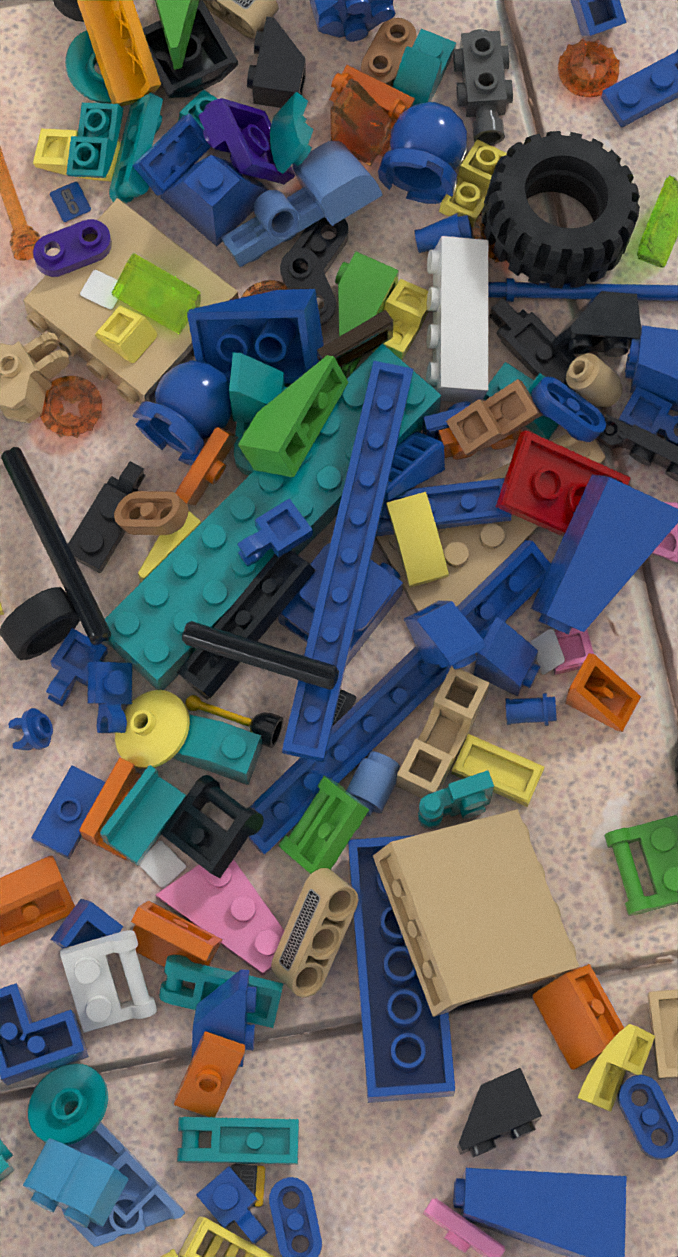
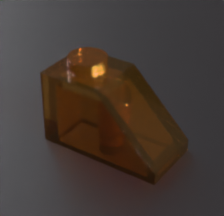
[330,78,391,166]

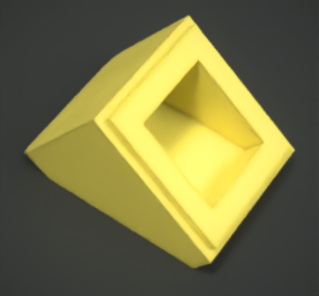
[95,305,157,363]

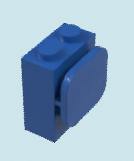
[278,543,403,666]

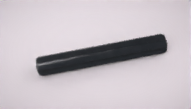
[182,621,339,690]

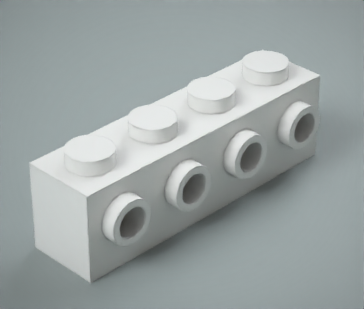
[426,236,488,403]

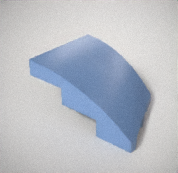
[61,1122,185,1247]

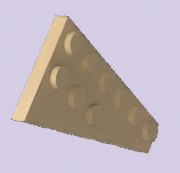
[375,433,606,612]

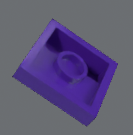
[198,98,295,185]

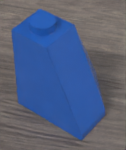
[160,155,269,247]

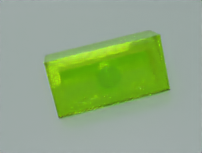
[637,175,678,268]
[112,253,201,335]

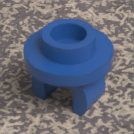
[8,708,53,751]

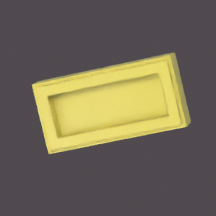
[451,734,545,807]

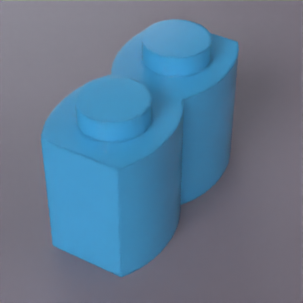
[23,1138,129,1228]

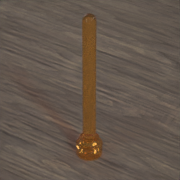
[0,147,40,261]

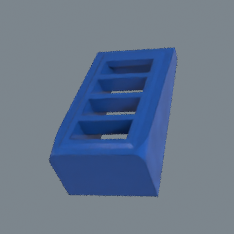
[385,432,445,501]

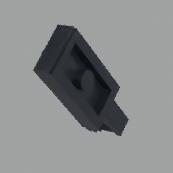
[489,298,576,387]
[596,414,678,482]
[68,461,146,573]

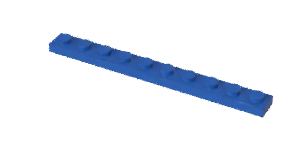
[282,360,414,762]
[248,540,551,855]

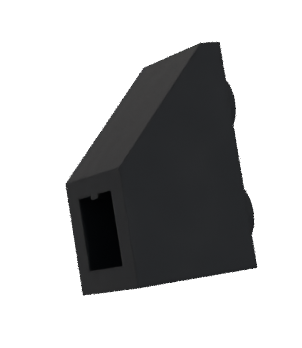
[247,17,306,108]
[552,291,641,357]
[457,1068,542,1157]

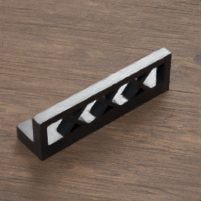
[177,551,316,700]

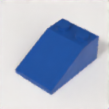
[187,289,324,384]

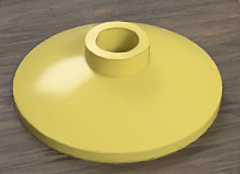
[115,690,190,769]

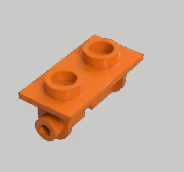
[329,64,415,131]

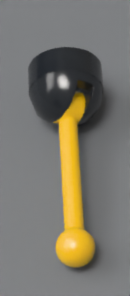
[185,695,283,748]

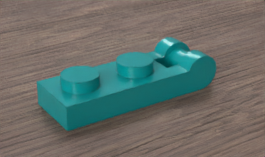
[109,92,163,204]
[159,955,284,1028]
[177,1117,299,1165]

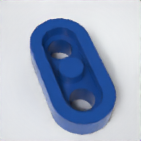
[531,377,606,442]
[618,1075,678,1160]
[269,1177,322,1257]

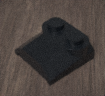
[142,0,238,98]

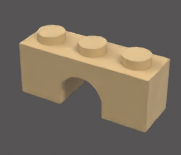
[396,666,490,798]

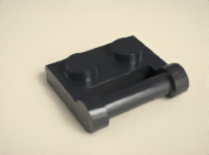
[161,775,264,878]

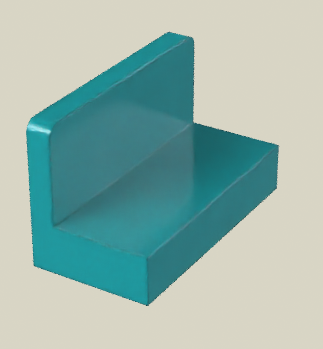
[100,765,186,866]

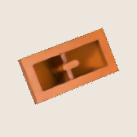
[565,653,641,732]

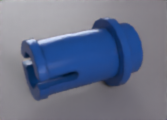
[505,693,557,726]

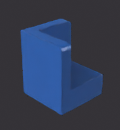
[50,899,124,949]

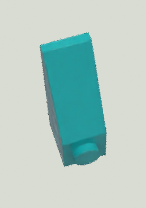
[144,714,263,785]

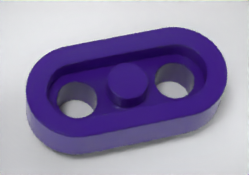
[33,219,112,277]

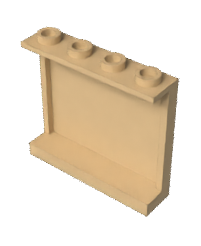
[23,198,239,405]
[373,809,580,1017]

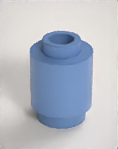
[346,751,400,817]

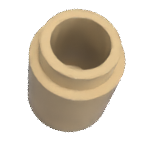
[566,353,623,408]

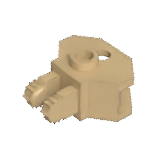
[0,332,70,424]

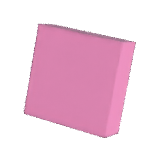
[554,628,594,675]

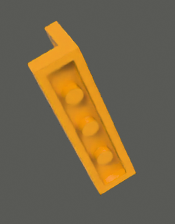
[77,0,161,107]

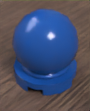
[378,102,467,204]
[133,360,232,465]

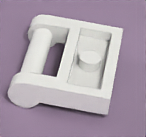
[60,930,157,1033]

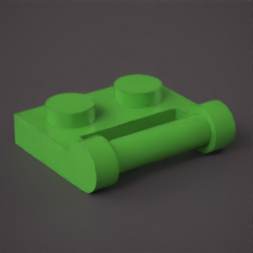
[278,775,369,874]
[604,815,678,916]

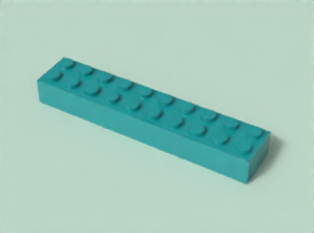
[105,343,442,690]

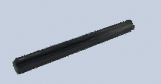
[1,447,111,645]

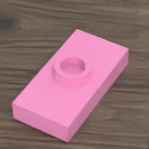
[423,1198,505,1257]

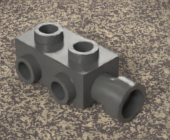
[453,29,513,145]

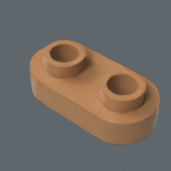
[361,18,417,87]
[114,491,189,535]

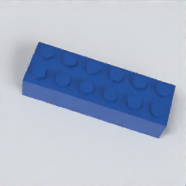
[348,835,455,1103]

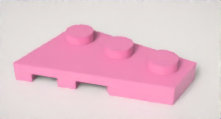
[155,859,284,975]

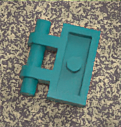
[418,770,494,829]

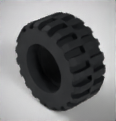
[482,131,640,289]

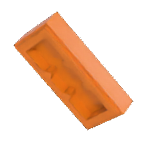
[175,427,238,506]
[174,1031,245,1118]

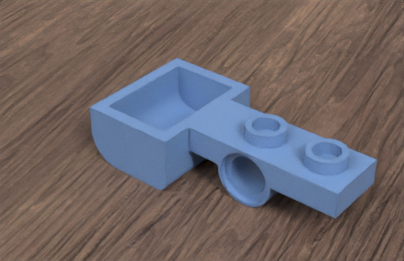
[221,141,383,267]

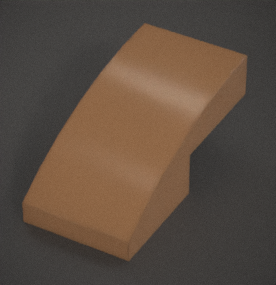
[446,379,542,456]

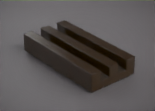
[317,310,393,368]

